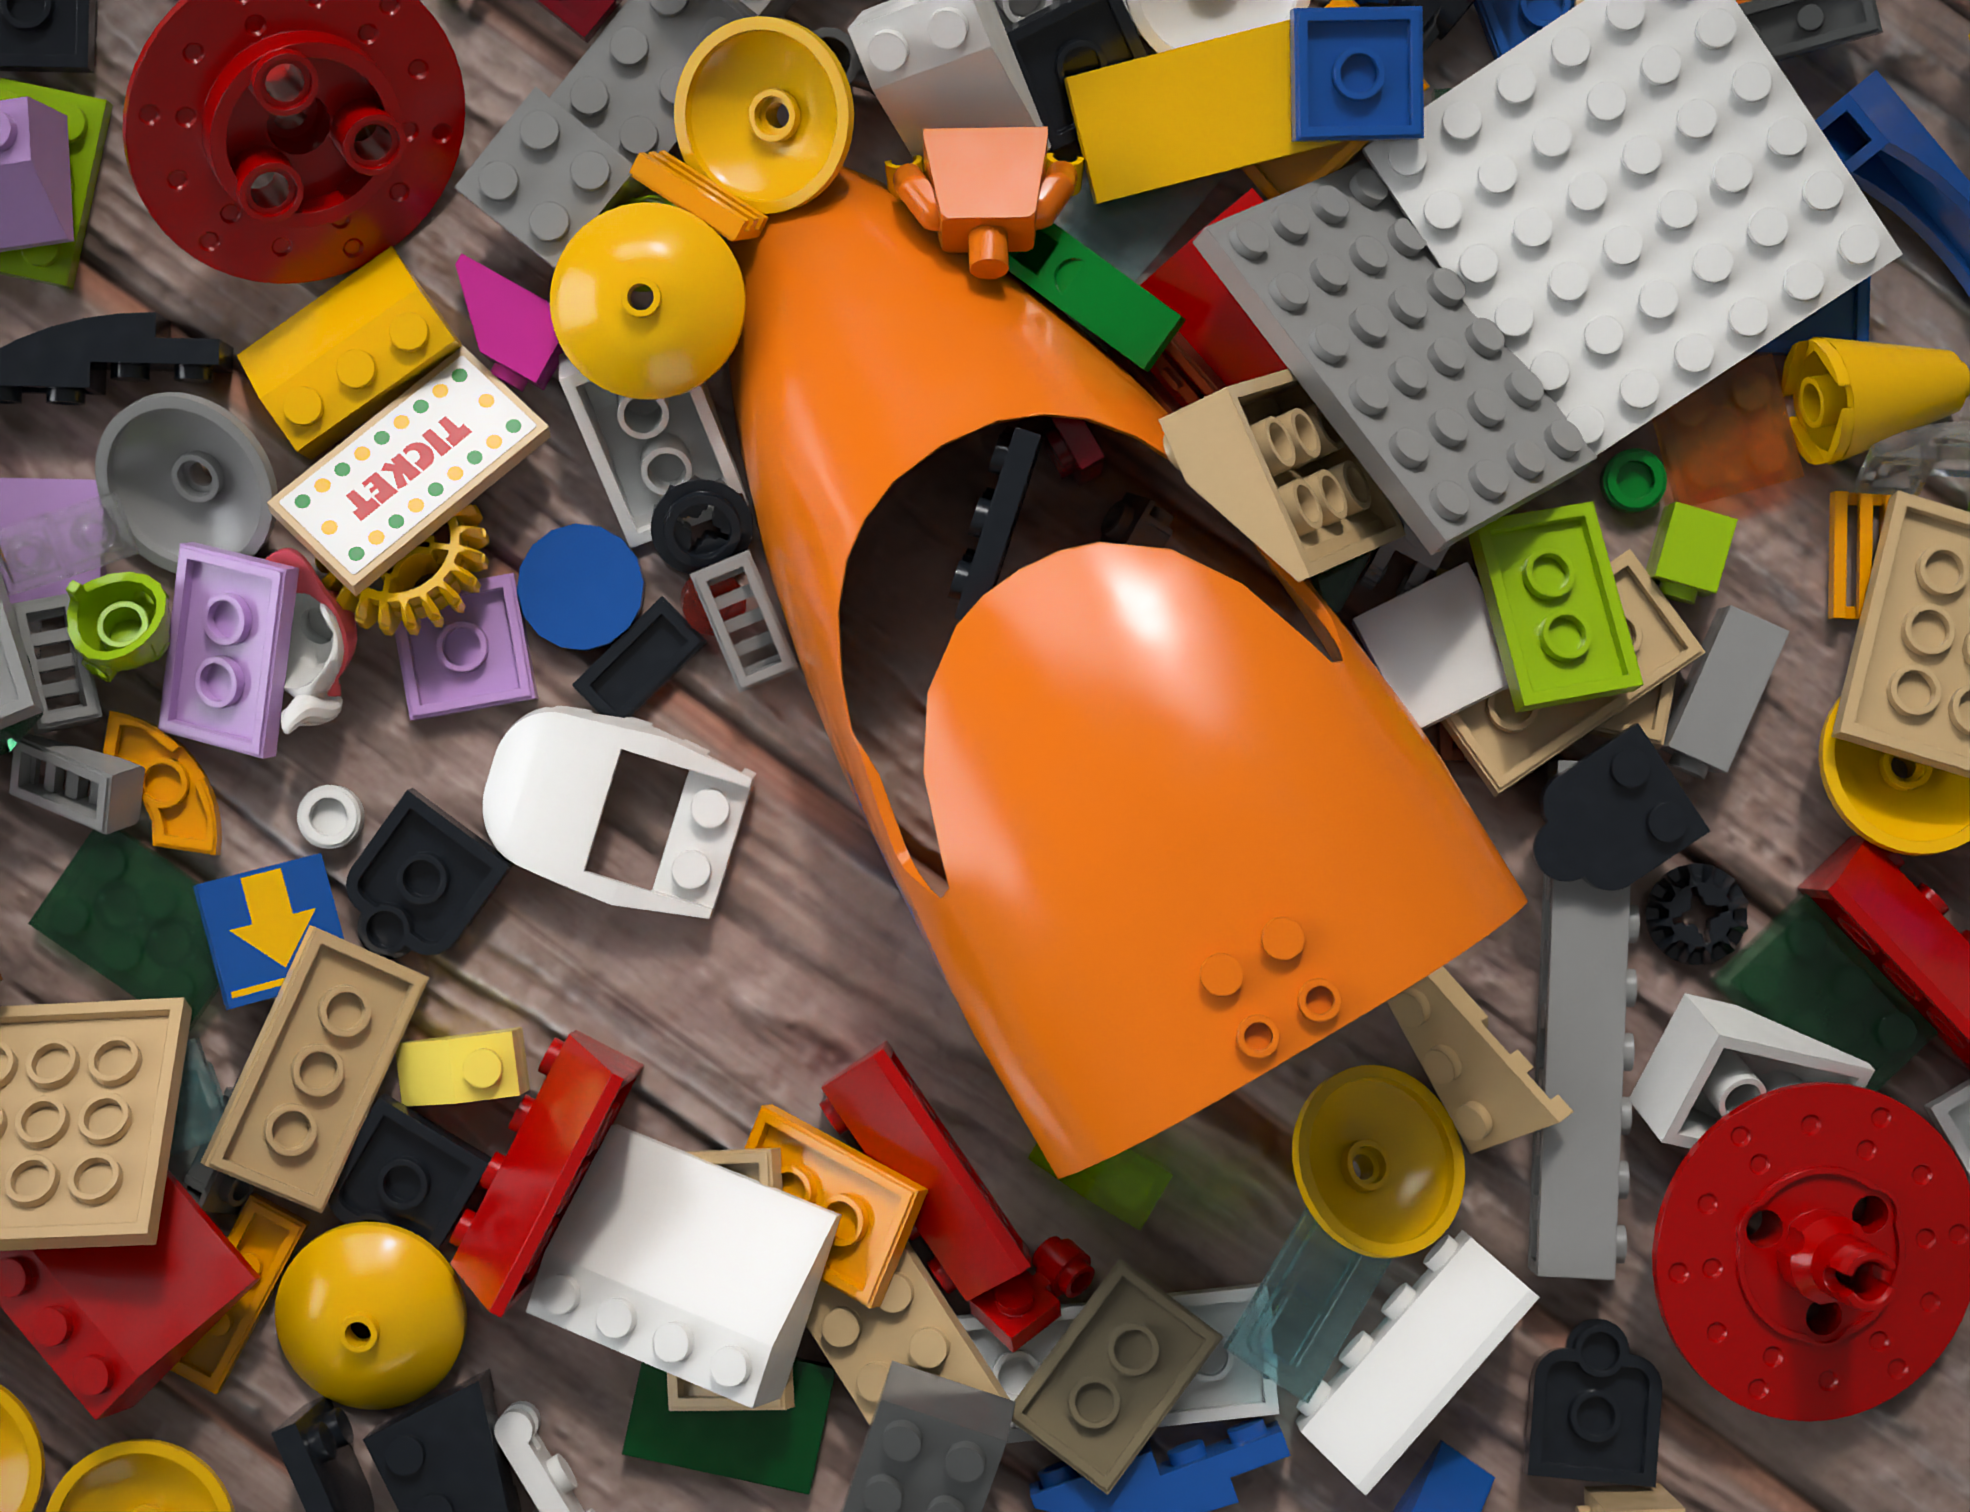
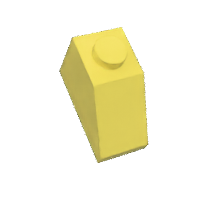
[395,1027,530,1106]

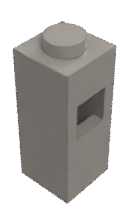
[1659,605,1790,779]

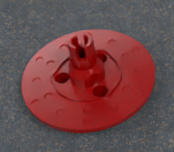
[122,0,466,284]
[1652,1082,1970,1422]

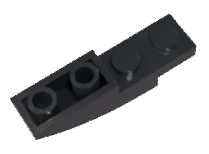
[0,312,234,406]

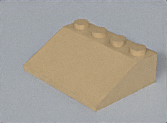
[1158,369,1406,582]

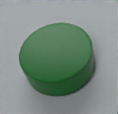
[1600,448,1667,514]

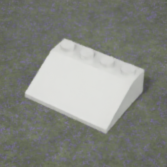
[526,1124,841,1409]

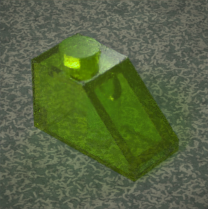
[1028,1142,1173,1231]

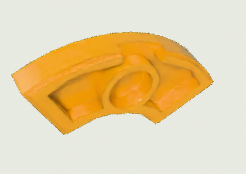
[103,710,222,855]

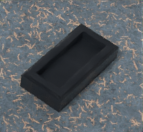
[572,596,708,718]

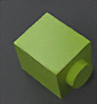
[1646,501,1738,604]

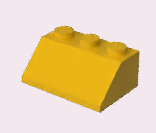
[237,246,463,460]

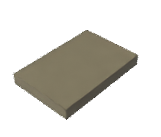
[1012,1258,1223,1495]

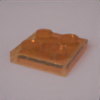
[1652,354,1804,506]

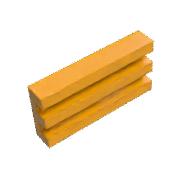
[629,150,769,242]
[1828,491,1895,620]

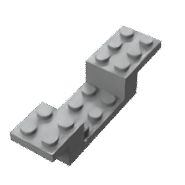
[454,0,796,269]

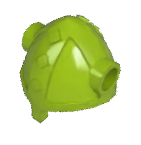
[66,572,171,682]

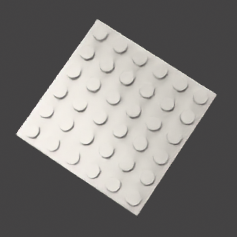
[1362,0,1903,456]

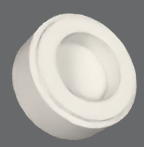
[297,785,365,849]

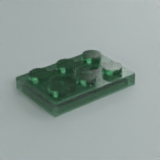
[28,829,220,1031]
[1709,893,1939,1092]

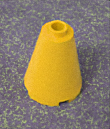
[1781,337,1970,465]

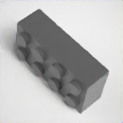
[840,1361,1016,1512]

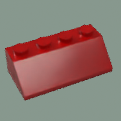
[1797,836,1970,1070]
[819,1040,1031,1302]

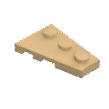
[1387,966,1574,1154]

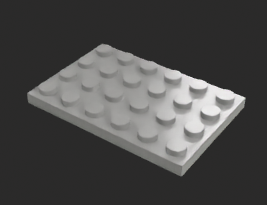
[1192,159,1597,556]

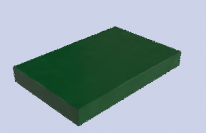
[622,1357,836,1495]

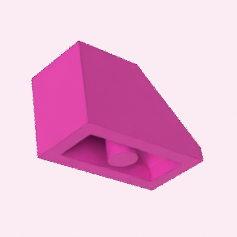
[455,253,564,392]

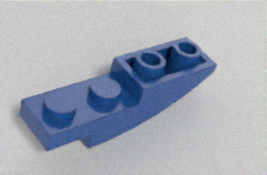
[1029,1417,1291,1512]

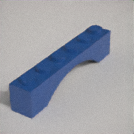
[1815,70,1970,297]

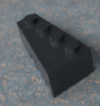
[363,1368,522,1512]

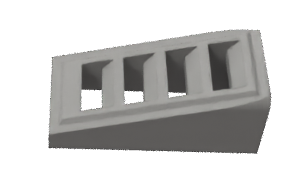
[690,550,798,693]
[11,593,103,735]
[9,732,145,835]

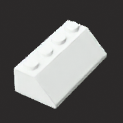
[1295,1230,1540,1495]

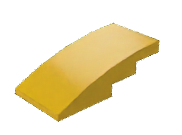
[1064,20,1344,205]

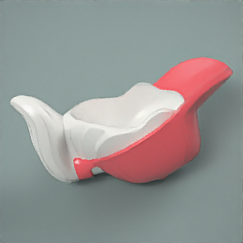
[265,548,357,734]

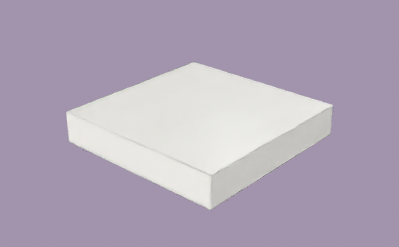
[1351,561,1508,730]

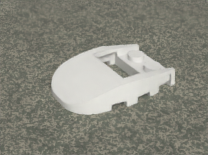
[483,706,756,919]

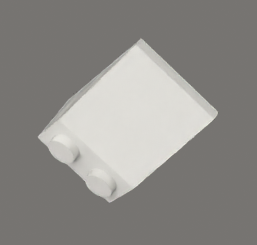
[847,0,1051,167]
[559,353,749,549]
[1630,993,1875,1149]

